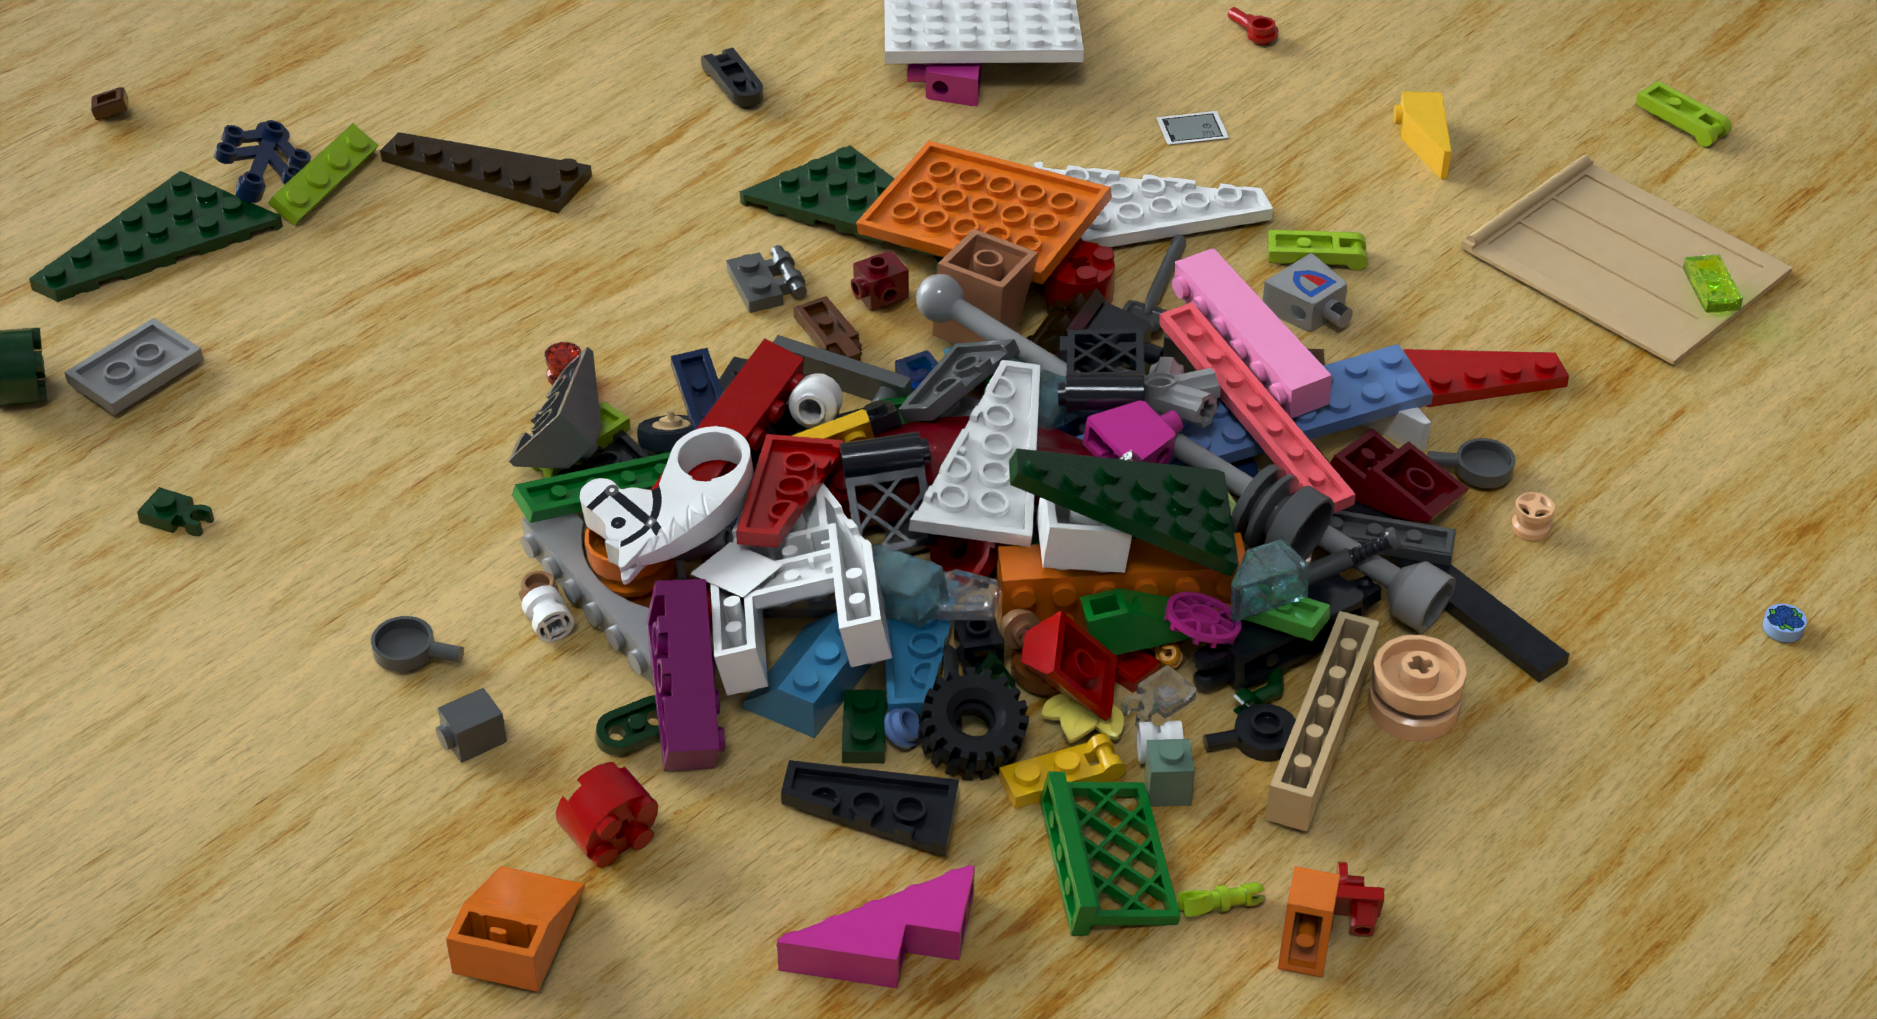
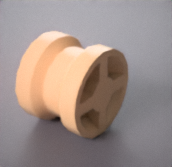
[1511,492,1555,541]

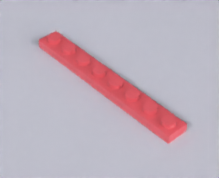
[1159,302,1356,513]

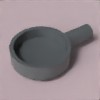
[1427,438,1515,488]
[371,616,464,672]

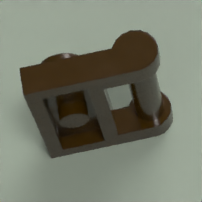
[1027,288,1105,352]

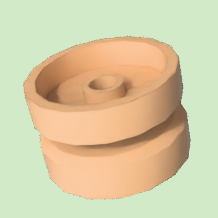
[1367,635,1467,741]

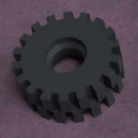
[918,667,1029,781]

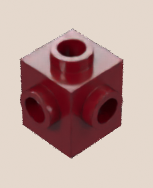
[851,250,909,311]

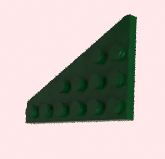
[739,145,944,258]
[1009,448,1239,577]

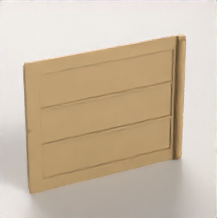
[1461,155,1793,366]

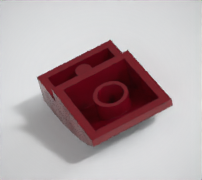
[1330,429,1469,523]

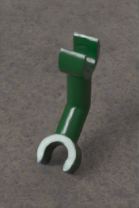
[1233,668,1289,715]

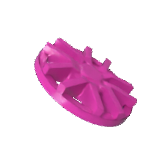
[1164,592,1241,648]

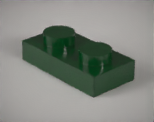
[842,689,886,764]

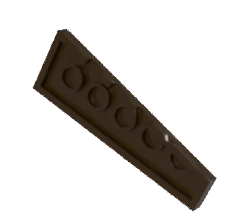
[380,132,592,214]

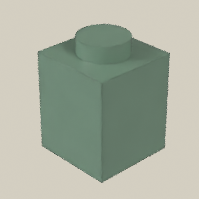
[1144,739,1195,807]

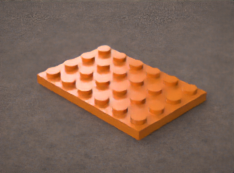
[856,140,1112,284]

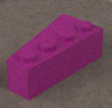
[646,579,725,771]

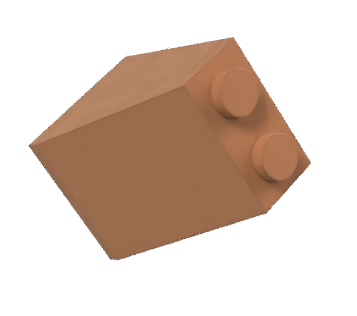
[932,229,1038,344]

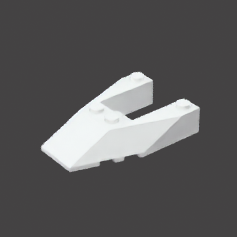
[710,483,892,696]

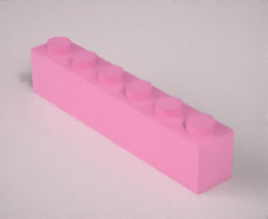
[1172,248,1332,419]

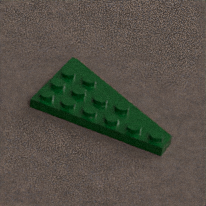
[29,171,283,302]

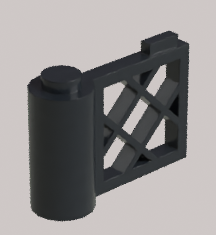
[1058,328,1145,414]
[839,431,944,557]

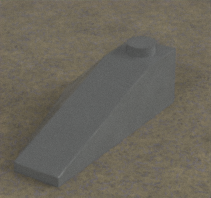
[509,347,601,469]

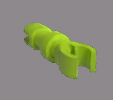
[1178,882,1265,917]

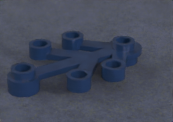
[214,120,311,203]

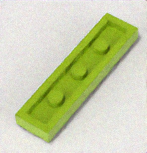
[268,123,379,226]

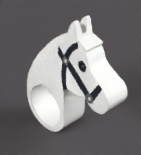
[580,426,754,585]

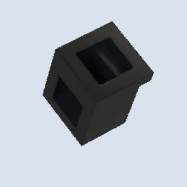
[954,610,1005,675]

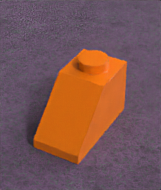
[1278,866,1340,977]

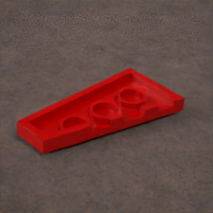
[736,434,845,548]

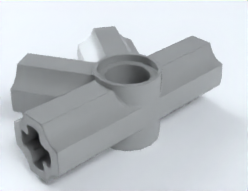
[1116,357,1220,428]

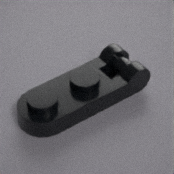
[701,47,763,109]

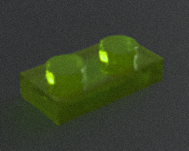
[1683,254,1743,313]

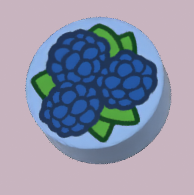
[1762,604,1807,643]

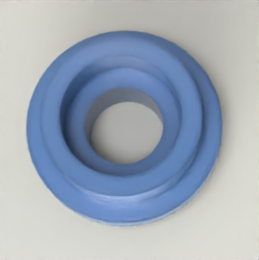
[884,708,919,749]

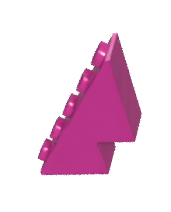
[776,865,975,988]

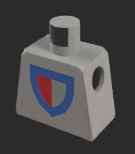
[1262,253,1353,331]

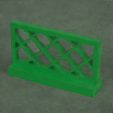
[1039,771,1181,936]

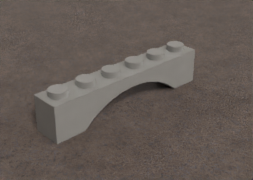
[521,513,654,686]

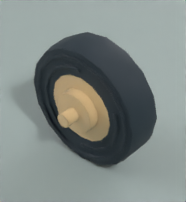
[637,410,693,453]

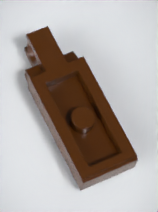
[793,296,862,361]

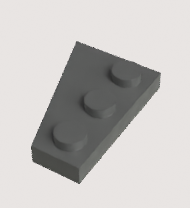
[898,339,1020,422]

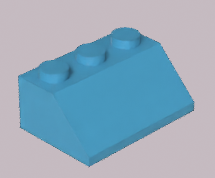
[743,612,872,738]

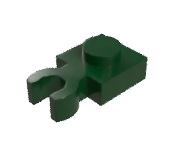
[137,487,214,536]

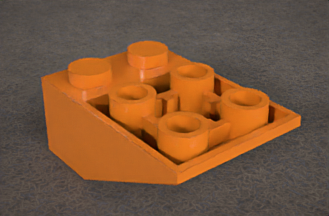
[446,866,585,992]

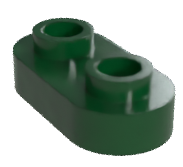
[595,695,660,756]

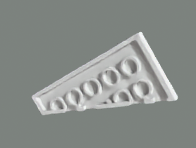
[908,360,1040,547]

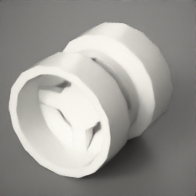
[521,585,574,642]
[1136,720,1184,764]

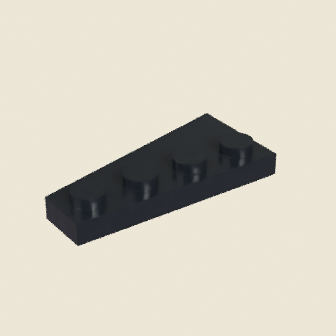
[781,760,959,857]

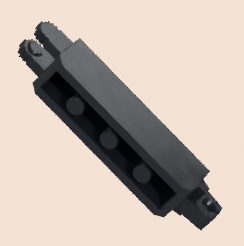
[1193,574,1382,691]

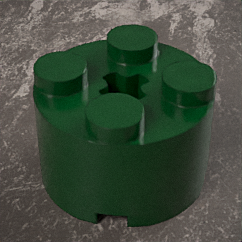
[0,327,47,406]

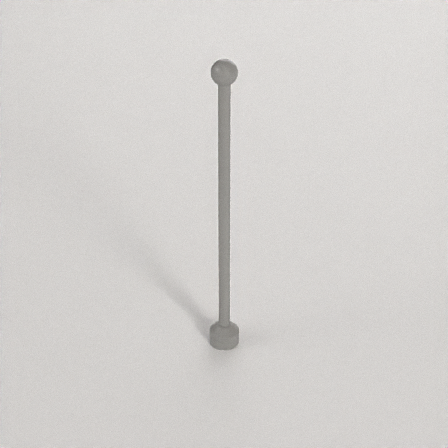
[916,274,1456,634]

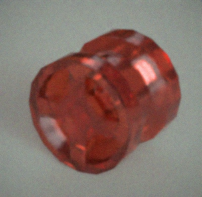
[544,342,581,385]

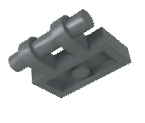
[726,245,807,313]

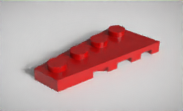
[1404,349,1569,407]

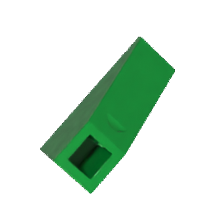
[1080,588,1205,656]

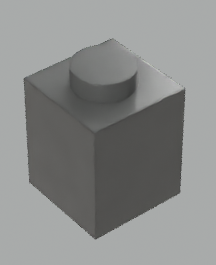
[436,688,507,763]

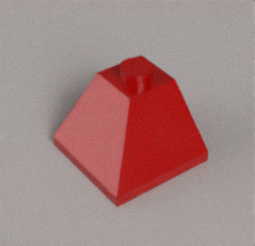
[1021,611,1118,721]

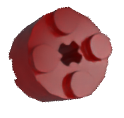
[1042,237,1115,308]
[556,762,658,868]

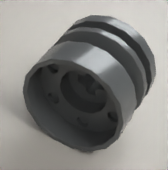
[1231,464,1334,572]

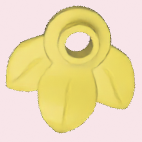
[1041,694,1124,743]

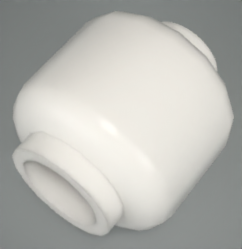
[789,373,843,429]

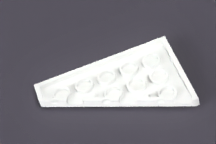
[1034,162,1273,247]

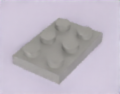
[65,318,203,415]

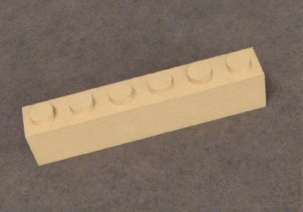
[1265,611,1380,832]

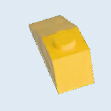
[1393,91,1452,179]

